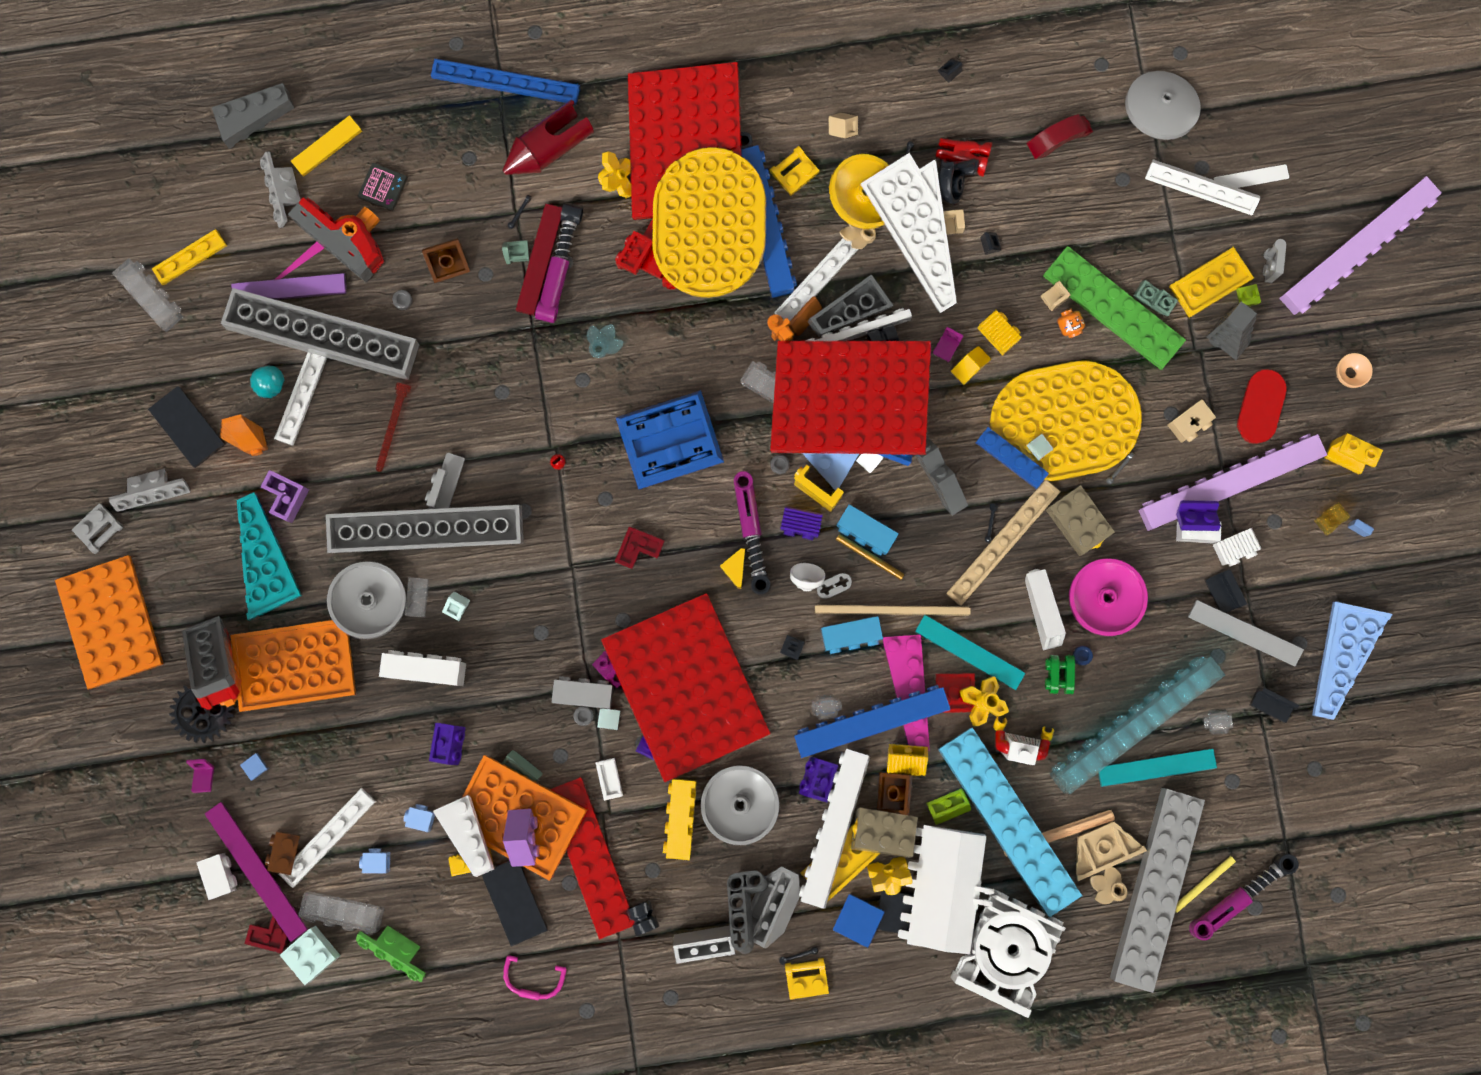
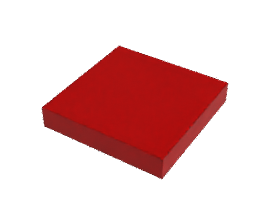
[935,673,975,713]

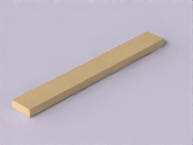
[946,480,1061,606]
[815,605,970,616]

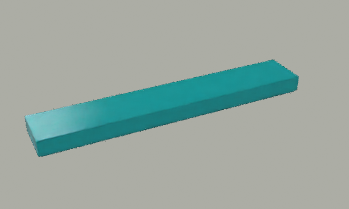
[915,615,1025,690]
[1097,749,1217,787]

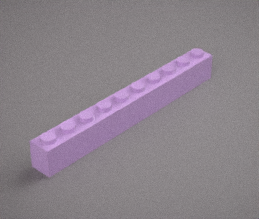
[1279,176,1441,315]
[1138,434,1327,531]

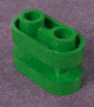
[1045,655,1075,694]

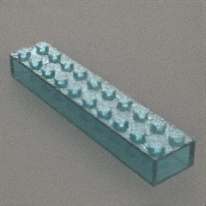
[1049,656,1225,794]

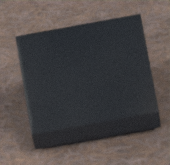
[938,59,962,83]
[980,232,1001,255]

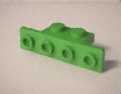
[356,926,426,982]

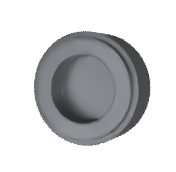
[392,290,412,310]
[770,455,790,475]
[574,706,593,726]

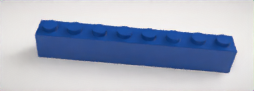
[742,145,797,298]
[794,685,951,758]

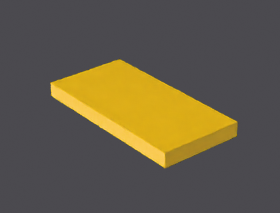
[1169,247,1254,318]
[800,824,880,902]

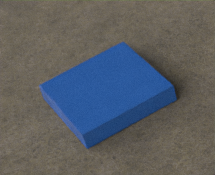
[833,894,885,948]

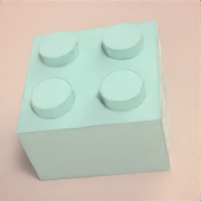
[280,926,341,985]

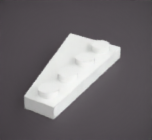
[433,795,494,877]

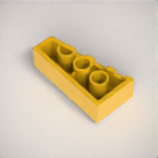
[663,779,697,860]

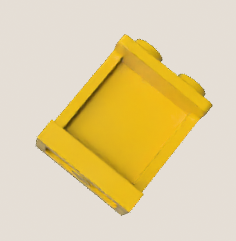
[1324,433,1383,474]
[794,465,844,512]

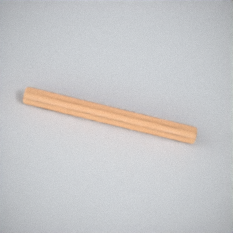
[1003,810,1115,857]

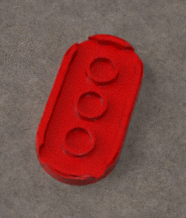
[1237,370,1286,444]

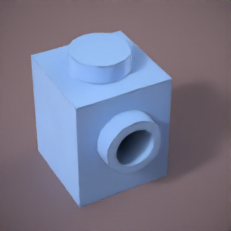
[404,804,435,832]
[359,848,390,873]

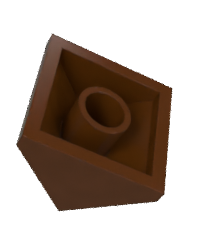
[422,238,470,283]
[877,772,912,815]

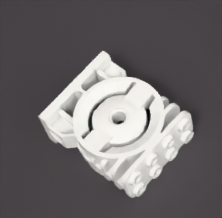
[950,890,1066,1018]

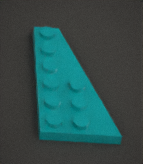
[237,492,302,621]

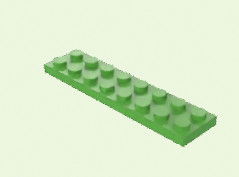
[1043,246,1186,370]

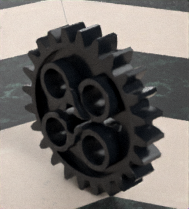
[169,685,235,743]

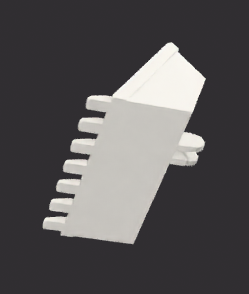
[898,825,995,954]

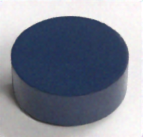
[1072,646,1093,665]

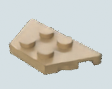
[1076,821,1147,881]

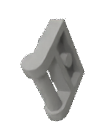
[1263,239,1286,283]
[72,503,124,554]

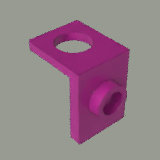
[933,327,963,362]
[592,651,620,688]
[186,759,214,793]

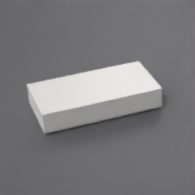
[595,758,623,800]

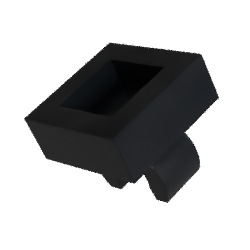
[780,635,805,660]

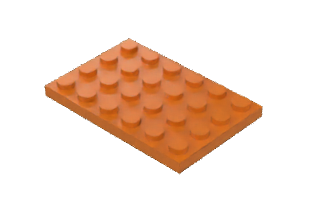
[55,555,164,689]
[231,620,356,712]
[462,755,587,881]

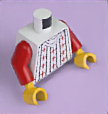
[993,717,1054,765]

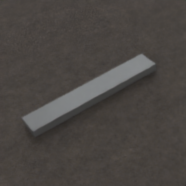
[1188,599,1304,666]

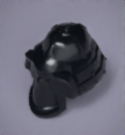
[937,158,979,205]

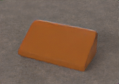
[790,296,823,336]

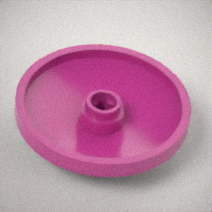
[1069,559,1148,636]

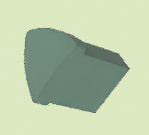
[502,241,530,264]

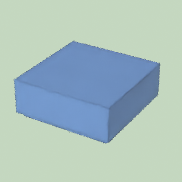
[1348,519,1374,537]
[240,753,269,781]

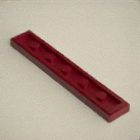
[516,203,562,316]

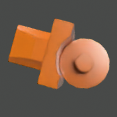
[767,314,794,342]

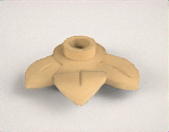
[840,224,876,249]
[1090,867,1127,904]

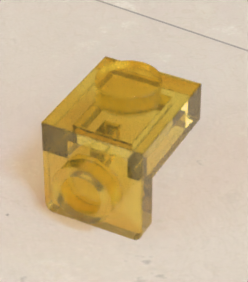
[1314,503,1350,536]

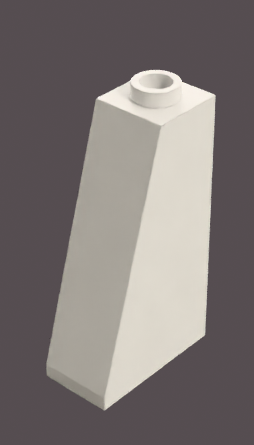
[1025,569,1066,650]

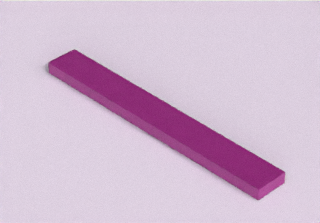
[205,802,309,942]

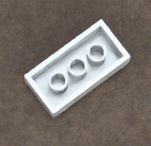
[379,650,466,686]

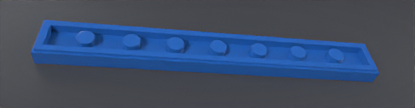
[431,59,580,105]

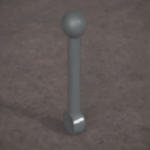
[1106,452,1135,484]

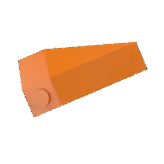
[220,414,268,456]

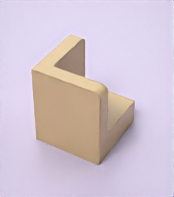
[829,113,858,138]
[943,210,965,235]
[1041,281,1071,311]

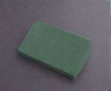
[502,750,543,782]

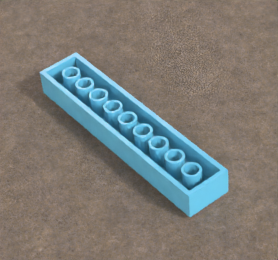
[938,728,1082,917]

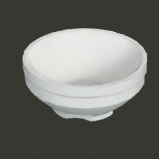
[790,563,825,591]

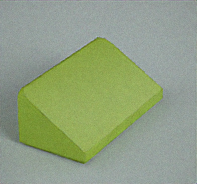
[927,788,971,825]

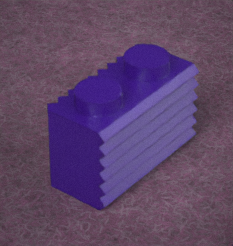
[780,506,823,540]

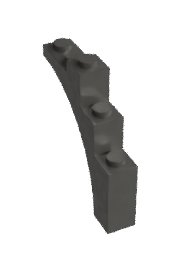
[915,435,968,516]

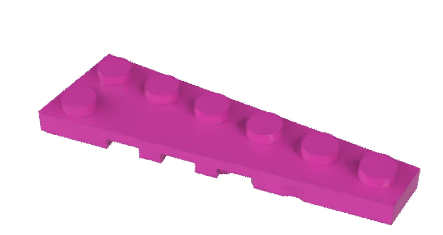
[882,635,930,751]

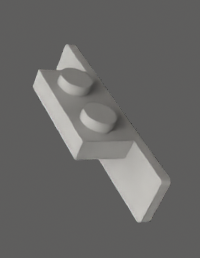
[260,151,300,228]
[425,453,465,509]
[109,469,190,512]

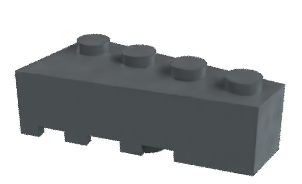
[212,83,294,149]
[807,275,894,337]
[1207,301,1257,360]

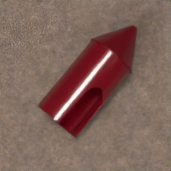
[502,100,594,175]

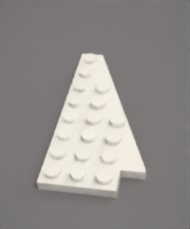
[860,153,957,313]

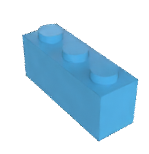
[837,505,898,556]
[821,616,883,654]

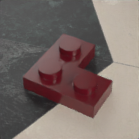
[615,527,665,570]
[244,915,288,953]

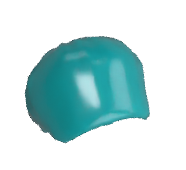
[250,366,284,398]

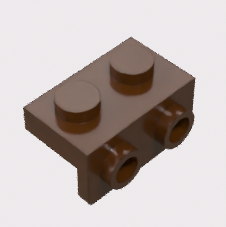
[265,830,300,875]

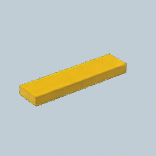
[291,115,362,177]
[152,229,227,285]

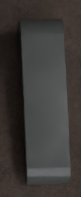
[727,871,768,954]

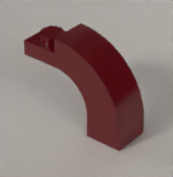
[1026,114,1093,159]

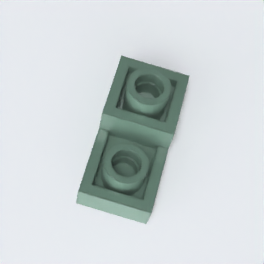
[1133,280,1178,316]

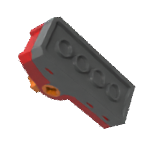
[288,198,384,283]
[182,616,242,710]

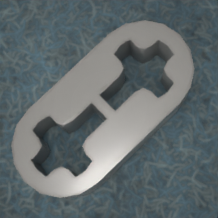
[817,573,852,599]

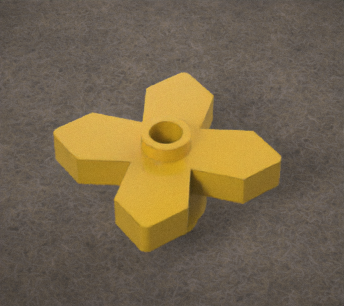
[598,151,631,198]
[960,677,1009,726]
[867,857,913,895]

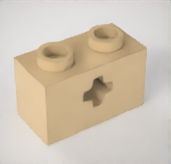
[1168,400,1216,443]

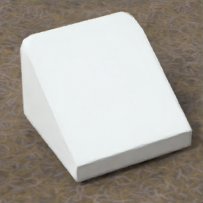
[856,454,884,473]

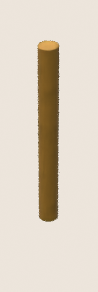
[836,533,904,580]

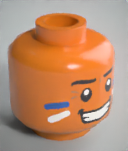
[1057,308,1085,338]

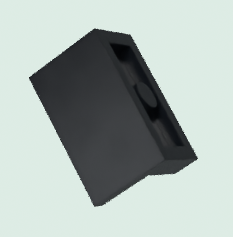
[1204,569,1247,613]
[1249,688,1300,723]

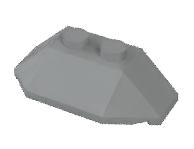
[751,866,800,948]

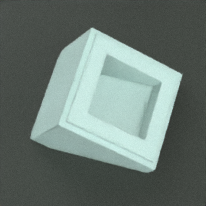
[1027,434,1053,460]
[442,592,470,621]
[598,708,620,730]

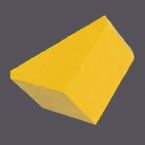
[951,346,992,385]
[720,548,745,589]

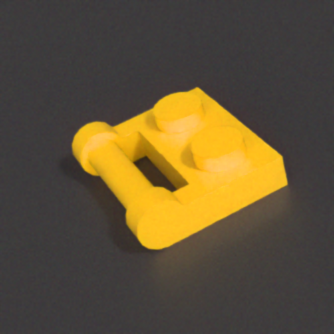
[769,146,820,196]
[785,958,829,999]

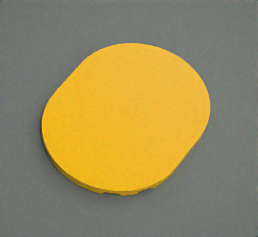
[653,148,766,298]
[990,361,1142,482]

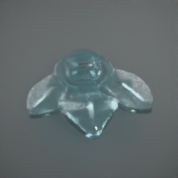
[587,324,624,358]

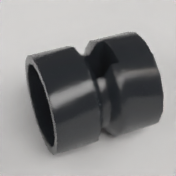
[867,324,899,341]
[626,900,660,936]

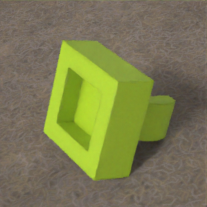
[1236,284,1261,306]

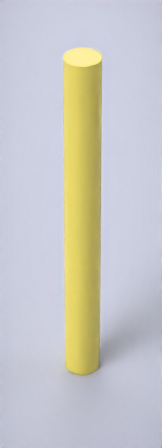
[1175,856,1236,913]

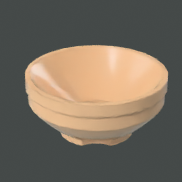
[1336,353,1373,388]

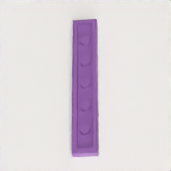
[231,273,347,300]

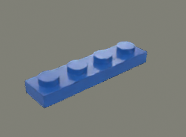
[976,427,1049,489]

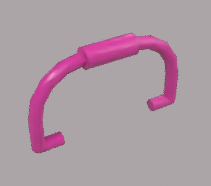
[503,955,567,1000]

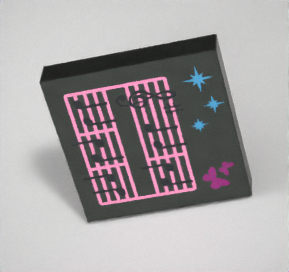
[358,163,408,211]

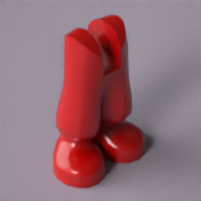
[935,138,992,177]

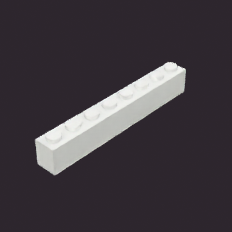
[799,749,870,909]

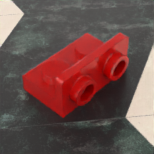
[615,231,653,275]

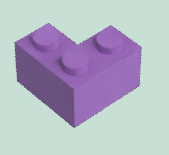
[261,470,309,523]
[503,809,539,867]

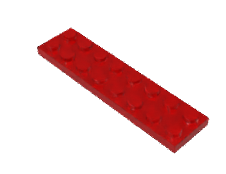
[550,777,634,940]

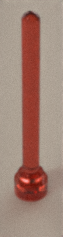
[376,382,411,472]

